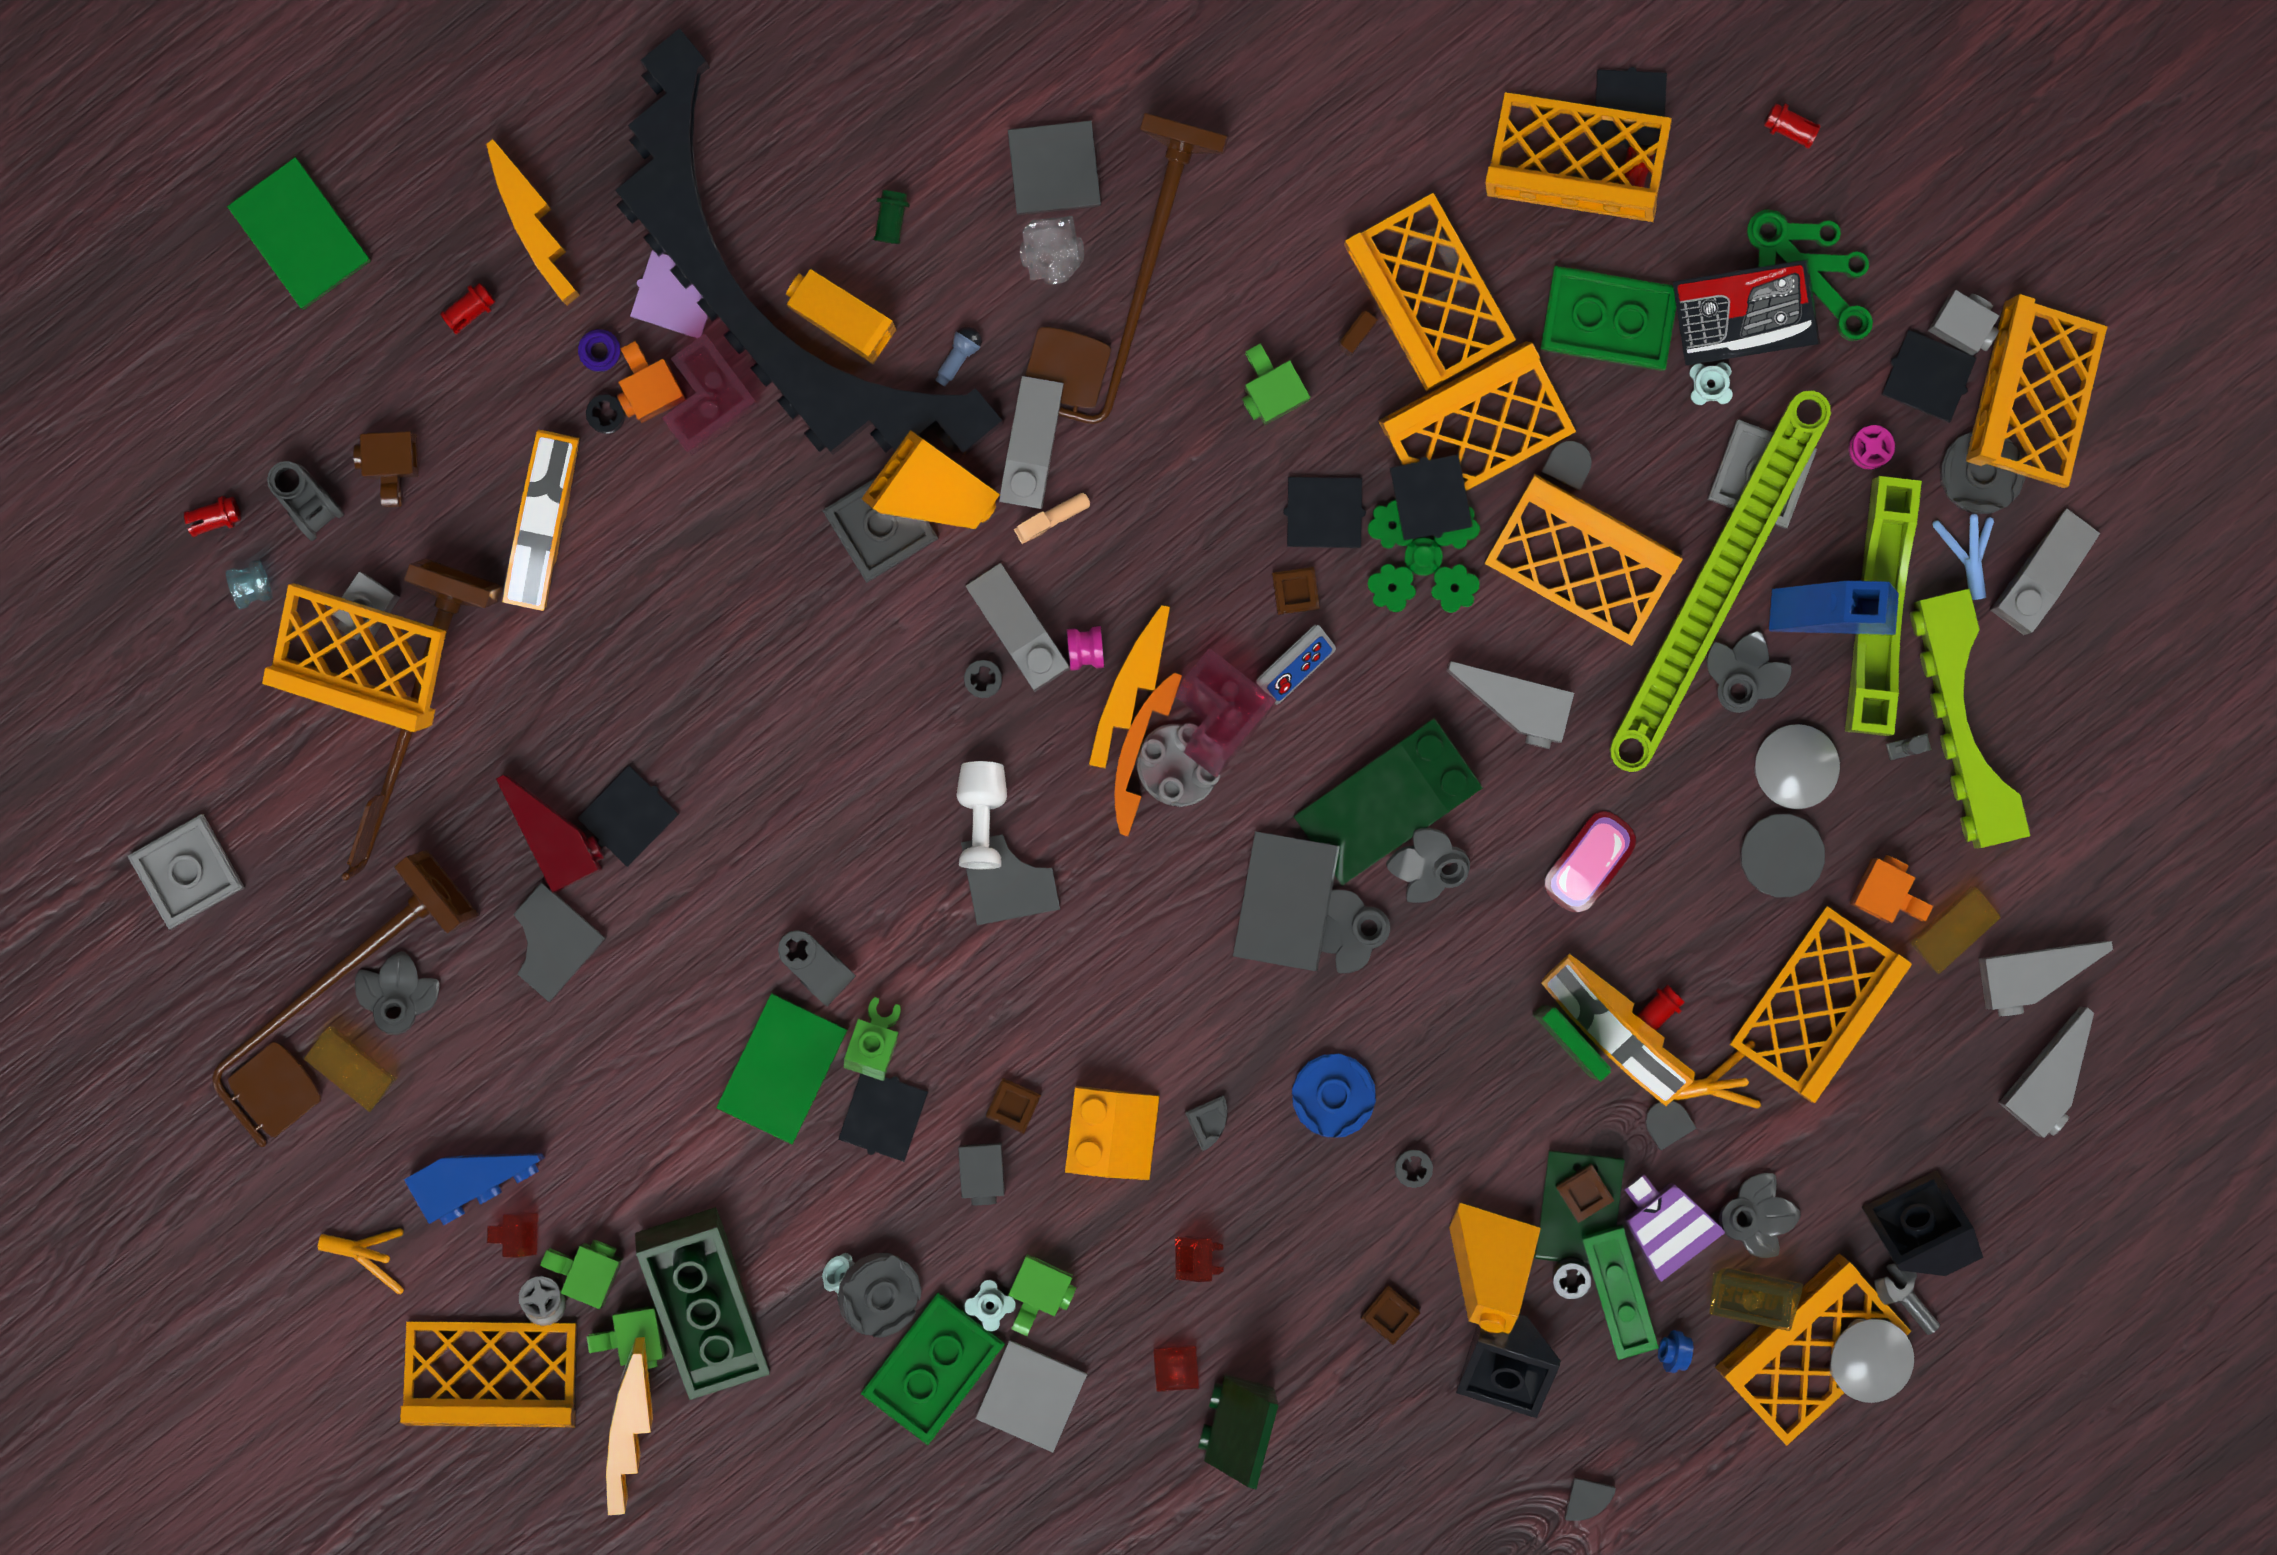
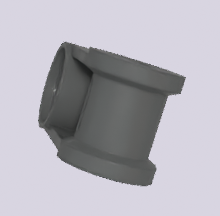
[267,461,345,541]
[778,930,856,1007]

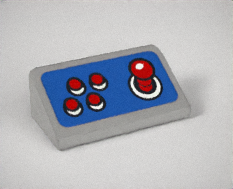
[1255,625,1336,705]

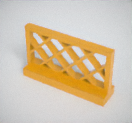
[1485,92,1672,222]
[1344,193,1516,392]
[1966,294,2107,488]
[1378,341,1576,491]
[1485,473,1683,646]
[262,583,446,732]
[1730,906,1912,1103]
[1715,1253,1912,1446]
[400,1322,577,1428]

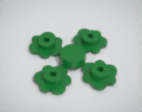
[1367,500,1480,613]

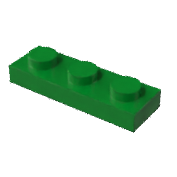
[1582,1225,1659,1360]

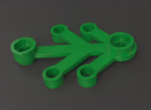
[1747,209,1873,341]

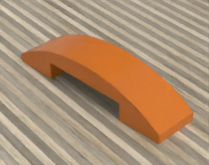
[1115,673,1182,837]

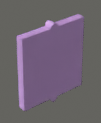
[630,250,708,340]

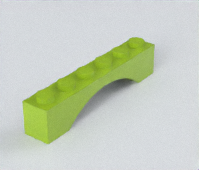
[1845,476,1922,736]
[1910,588,2030,848]

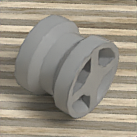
[519,1276,566,1326]

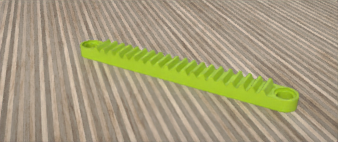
[1609,391,1831,772]

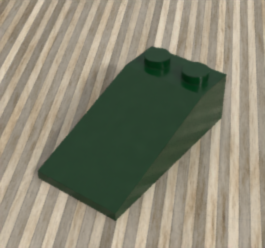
[1294,719,1483,886]
[635,1207,770,1400]
[1198,1374,1279,1489]

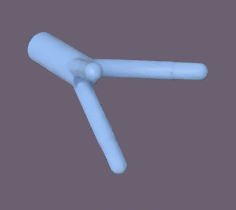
[1932,514,1994,600]

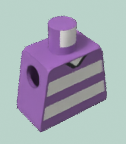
[1624,1174,1725,1282]

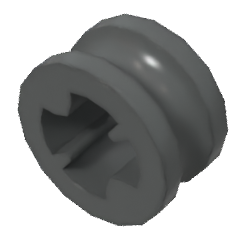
[964,660,1002,698]
[1394,1150,1433,1188]

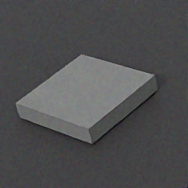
[1707,420,1817,529]
[128,814,245,930]
[975,1340,1087,1453]

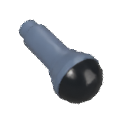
[935,326,982,387]

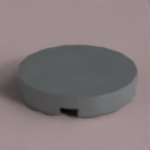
[1940,431,2025,514]
[1740,814,1825,897]
[837,1253,922,1337]

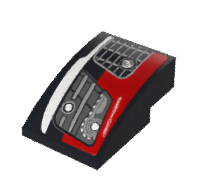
[1673,260,1820,366]

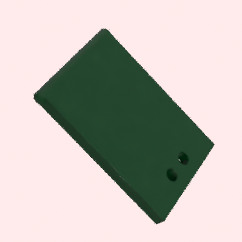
[1534,1150,1625,1265]

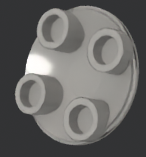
[1137,723,1221,807]
[1754,724,1840,809]
[1830,1318,1914,1403]

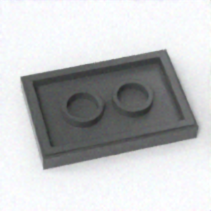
[1233,831,1340,972]

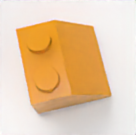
[1065,1086,1159,1180]

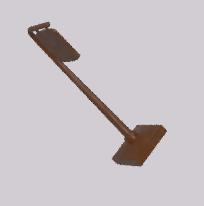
[1025,113,1228,424]
[341,558,504,881]
[212,850,480,1147]

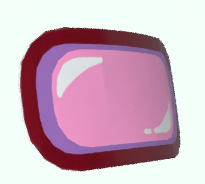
[1545,811,1636,912]

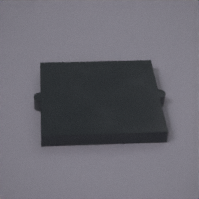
[1594,67,1667,150]
[1881,330,1977,423]
[1389,454,1473,541]
[1283,477,1366,548]
[577,766,679,867]
[838,1074,928,1162]

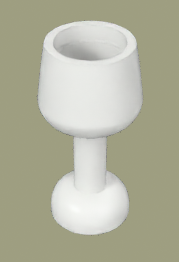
[956,761,1007,869]

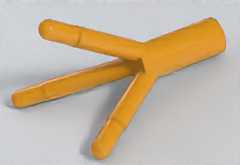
[1674,1041,1761,1109]
[318,1228,404,1294]

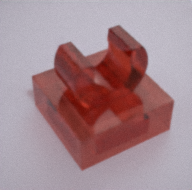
[487,1212,538,1258]
[1175,1236,1224,1282]
[1153,1345,1199,1392]

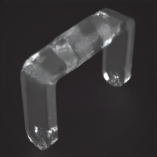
[1396,228,1467,308]

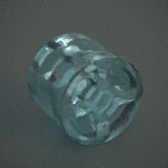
[226,560,273,610]

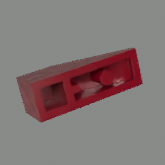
[496,775,604,893]

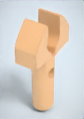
[1014,493,1090,544]

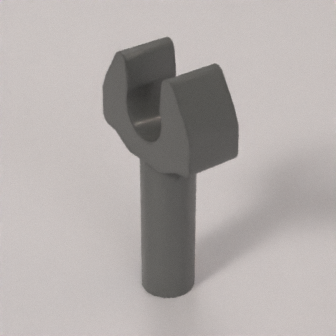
[1885,734,1931,761]
[1874,1263,1940,1335]

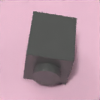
[958,1142,1005,1205]

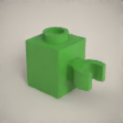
[1242,343,1310,425]
[844,997,901,1081]
[540,1240,623,1309]
[1008,1254,1077,1336]
[586,1305,667,1369]

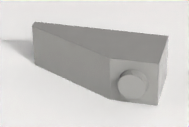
[999,376,1064,509]
[1990,508,2100,635]
[966,563,1070,692]
[1446,661,1574,749]
[1979,941,2113,1017]
[1999,1007,2094,1138]

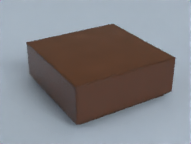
[1338,311,1378,358]
[1272,567,1320,615]
[986,1078,1041,1134]
[1555,1163,1614,1223]
[1361,1285,1420,1345]

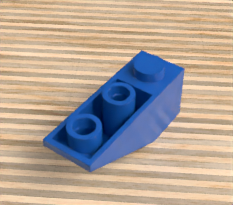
[1769,581,1899,635]
[404,1153,545,1226]

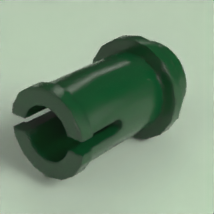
[873,190,910,245]

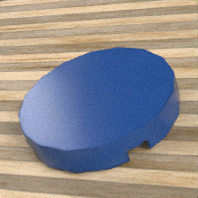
[1292,1053,1376,1138]

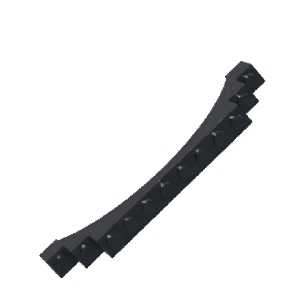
[615,28,1003,456]

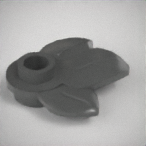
[1707,631,1792,713]
[1386,828,1470,903]
[1321,890,1390,973]
[355,951,439,1035]
[1719,1173,1801,1258]

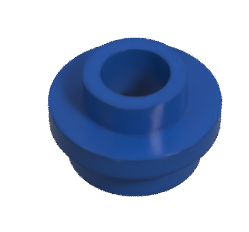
[1658,1330,1693,1373]

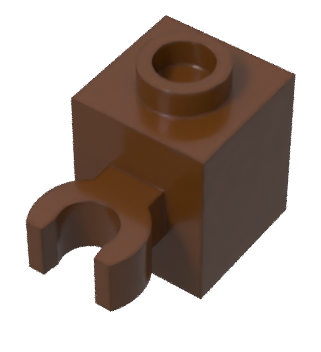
[353,431,419,508]

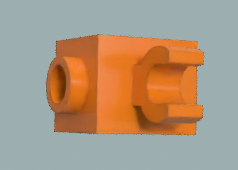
[617,341,687,423]
[1849,855,1933,923]

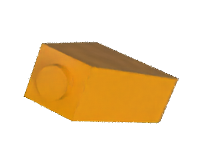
[786,269,896,365]
[861,430,1000,529]
[1449,1203,1541,1334]

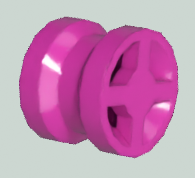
[1848,425,1895,470]
[1067,626,1104,671]

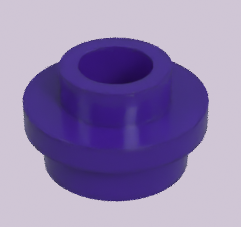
[578,329,621,372]

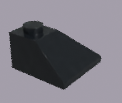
[1862,1170,1984,1276]
[1456,1314,1561,1418]

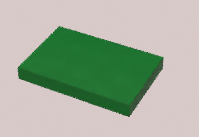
[227,157,371,310]
[1540,266,1676,371]
[716,993,848,1145]
[1532,1005,1611,1082]
[861,1292,1005,1445]

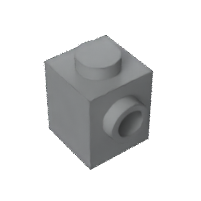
[1928,290,1999,356]
[333,572,400,641]

